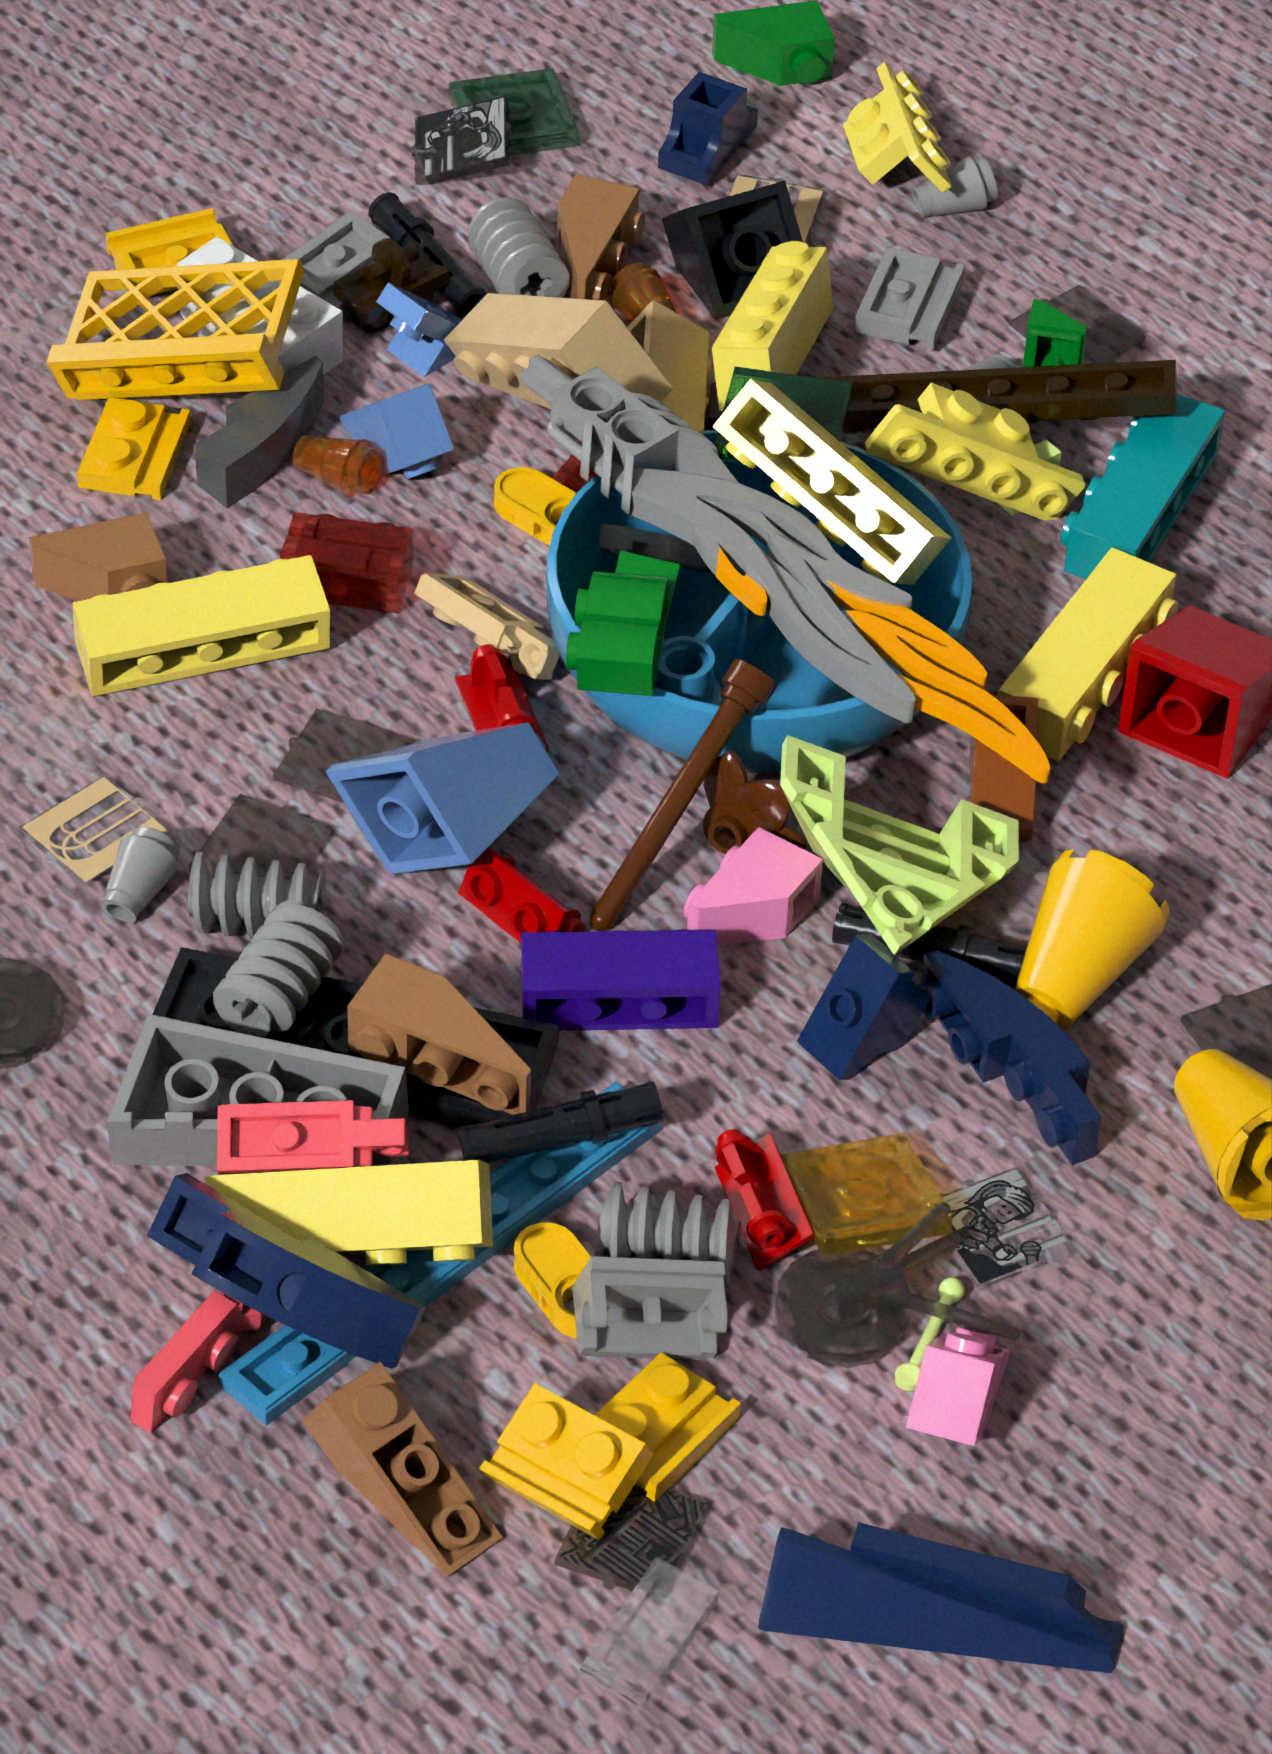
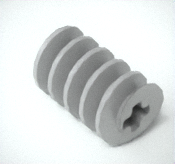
[468,197,570,298]
[188,851,326,939]
[213,901,345,1038]
[594,1182,741,1287]

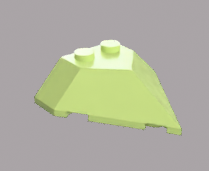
[780,735,1019,955]

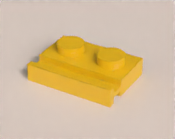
[106,208,234,295]
[77,397,191,500]
[595,1352,741,1504]
[479,1383,654,1540]

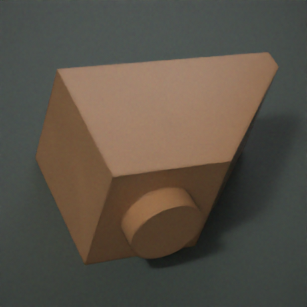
[29,512,168,601]

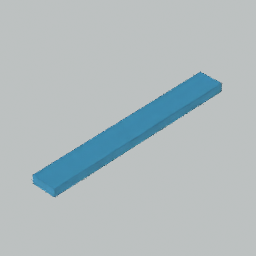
[219,1081,662,1426]

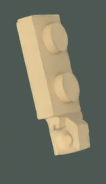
[414,573,560,680]

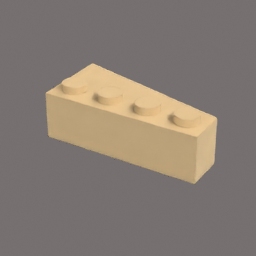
[444,293,673,409]

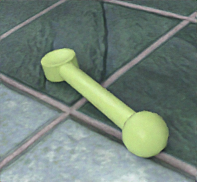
[895,1277,965,1391]

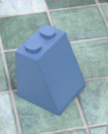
[326,722,559,874]

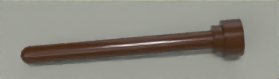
[589,659,778,931]

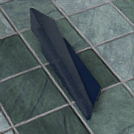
[758,1522,1124,1673]

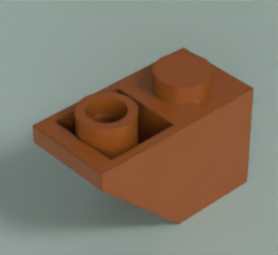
[969,695,1038,840]

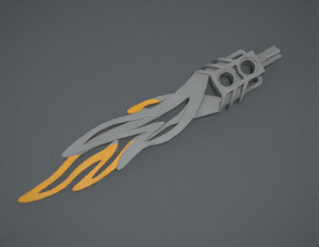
[519,354,1050,784]

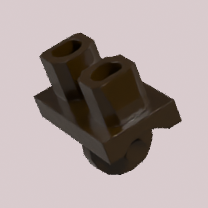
[333,238,449,334]

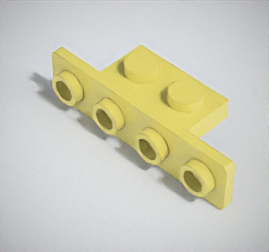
[843,62,952,194]
[865,383,1085,520]

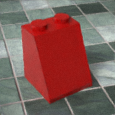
[1118,605,1272,779]

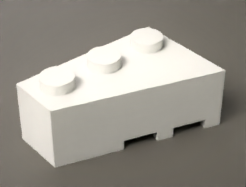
[177,236,343,393]

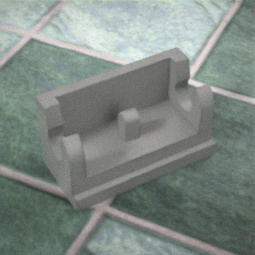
[572,1256,727,1360]

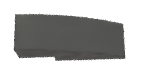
[195,356,324,509]

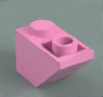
[684,827,823,946]
[906,1325,1011,1446]

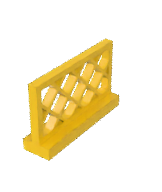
[46,259,304,400]

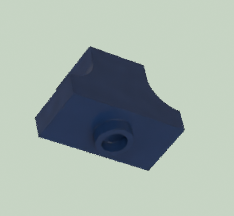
[658,72,758,185]
[797,934,931,1080]

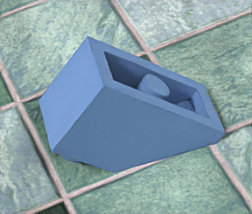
[339,383,454,480]

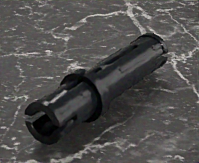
[368,192,487,318]
[832,903,1028,985]
[457,1081,664,1164]

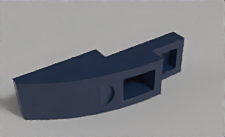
[918,950,1101,1165]
[147,1173,426,1369]

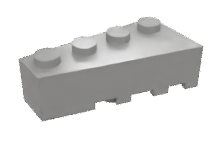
[106,1014,409,1167]

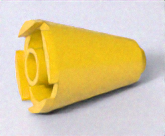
[1015,849,1170,1029]
[1174,1049,1272,1221]

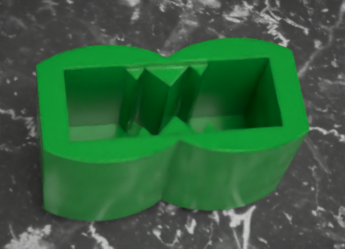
[566,571,669,696]

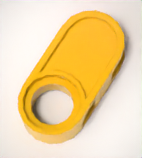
[494,467,576,546]
[514,1222,591,1338]

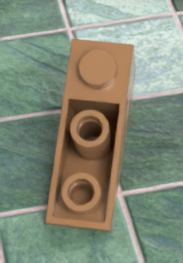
[556,174,645,301]
[347,953,531,1115]
[302,1361,503,1577]

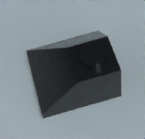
[662,181,803,319]

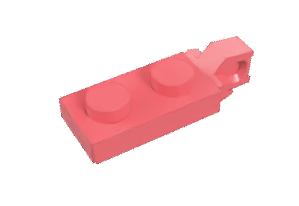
[217,1100,409,1175]
[130,1290,268,1432]

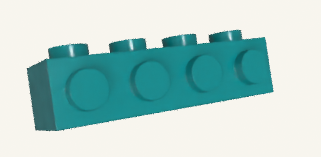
[1060,394,1225,579]

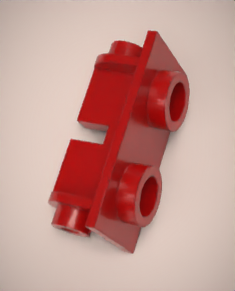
[455,644,550,753]
[458,847,585,943]
[714,1129,816,1270]

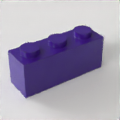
[520,929,721,1031]

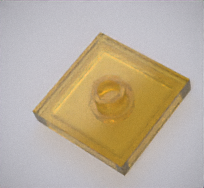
[781,1133,952,1257]

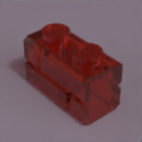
[280,512,413,613]

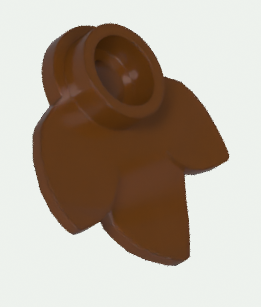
[703,750,808,854]

